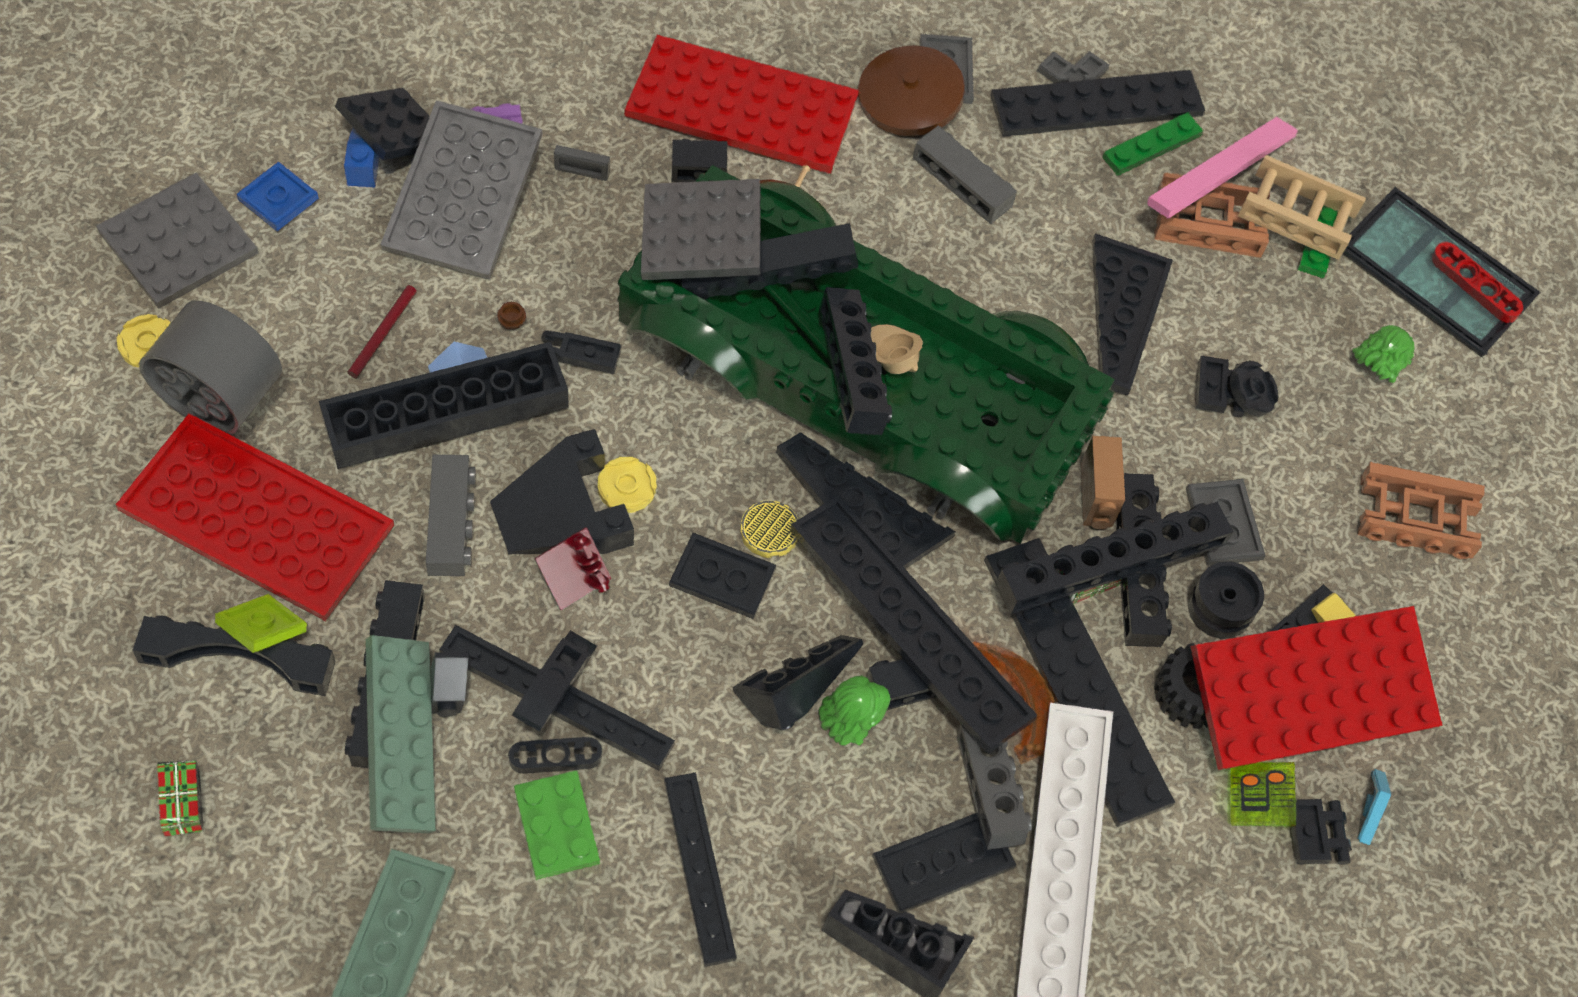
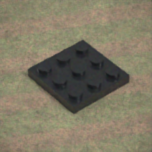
[335,87,430,161]

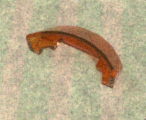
[973,642,1055,764]

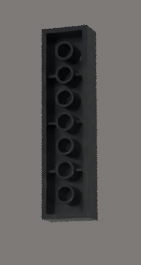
[319,341,569,469]

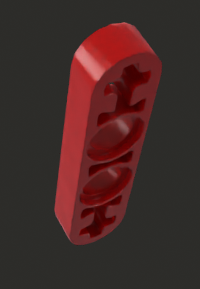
[1431,242,1523,323]

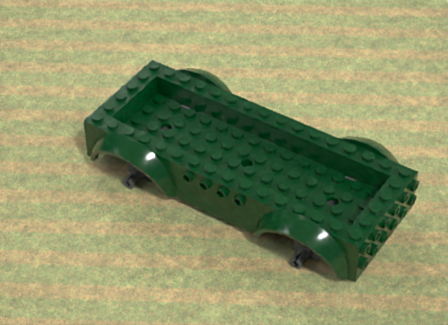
[617,165,1115,544]

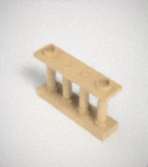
[1238,155,1366,260]

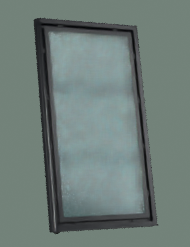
[1343,187,1540,357]

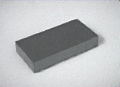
[554,145,610,181]

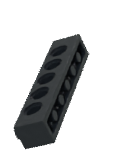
[819,287,892,435]
[1115,473,1172,647]

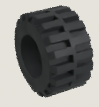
[1154,643,1208,729]

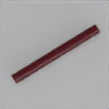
[347,285,417,379]

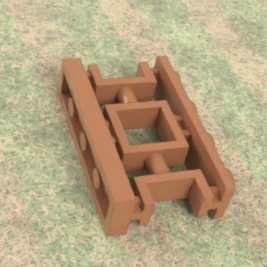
[1154,173,1270,258]
[1358,462,1485,559]

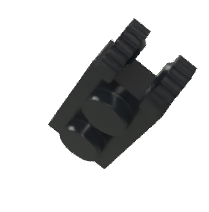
[541,330,621,374]

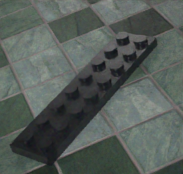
[990,69,1205,137]

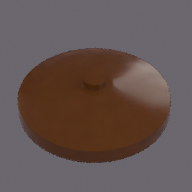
[858,45,964,136]

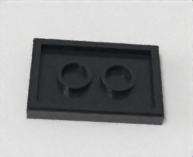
[669,533,777,619]

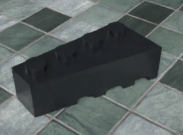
[821,889,975,997]

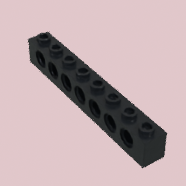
[996,502,1233,614]

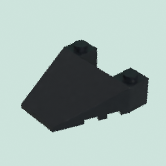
[490,429,634,554]

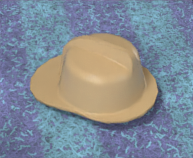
[871,324,923,374]

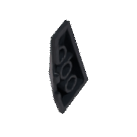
[732,635,864,730]

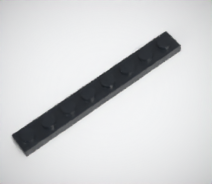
[439,625,675,771]

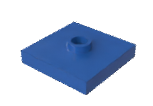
[236,161,319,231]

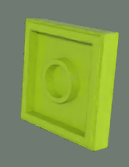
[215,594,307,653]

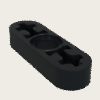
[509,737,602,774]

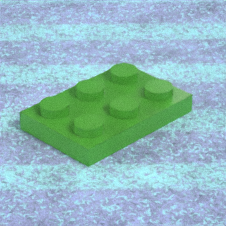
[514,770,600,880]

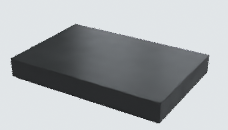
[920,34,974,104]
[1185,479,1266,566]

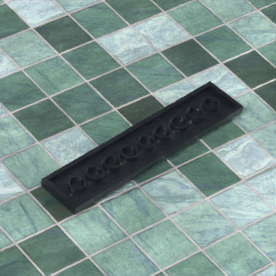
[790,495,1037,754]
[984,538,1175,827]

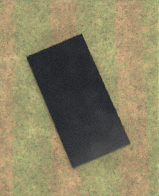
[872,813,1017,913]

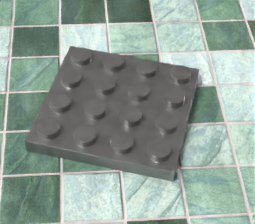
[96,173,259,309]
[641,179,761,280]

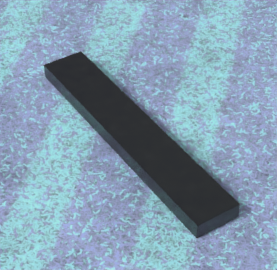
[664,772,737,967]

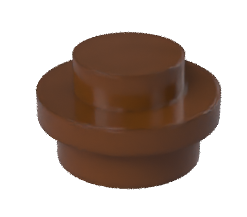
[497,301,526,329]

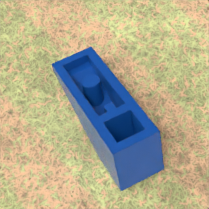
[344,128,379,188]

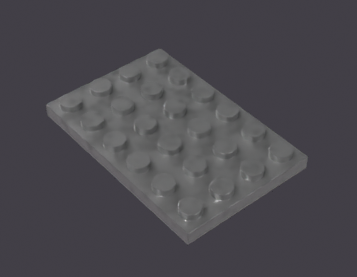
[380,100,543,280]

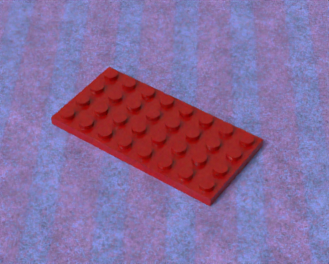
[624,34,859,174]
[115,413,395,621]
[1190,606,1443,770]

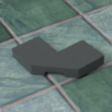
[1037,51,1110,83]

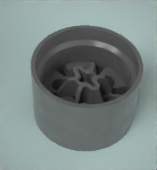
[139,300,282,434]

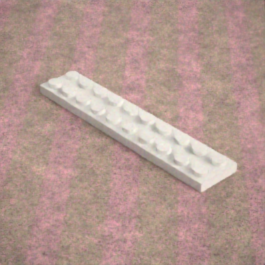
[1016,703,1113,997]

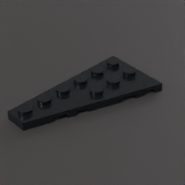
[1093,233,1173,396]
[776,432,956,569]

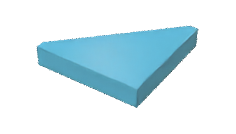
[1357,769,1391,845]

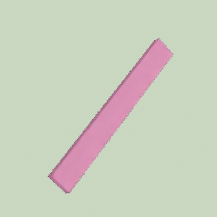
[1147,117,1297,218]

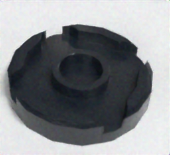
[1229,360,1279,417]

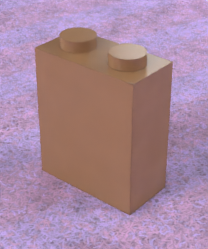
[1080,436,1125,529]

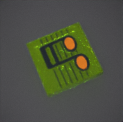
[1230,762,1296,826]

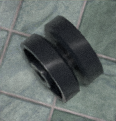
[1188,561,1265,639]

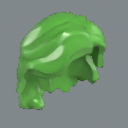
[1352,325,1415,383]
[818,676,891,746]

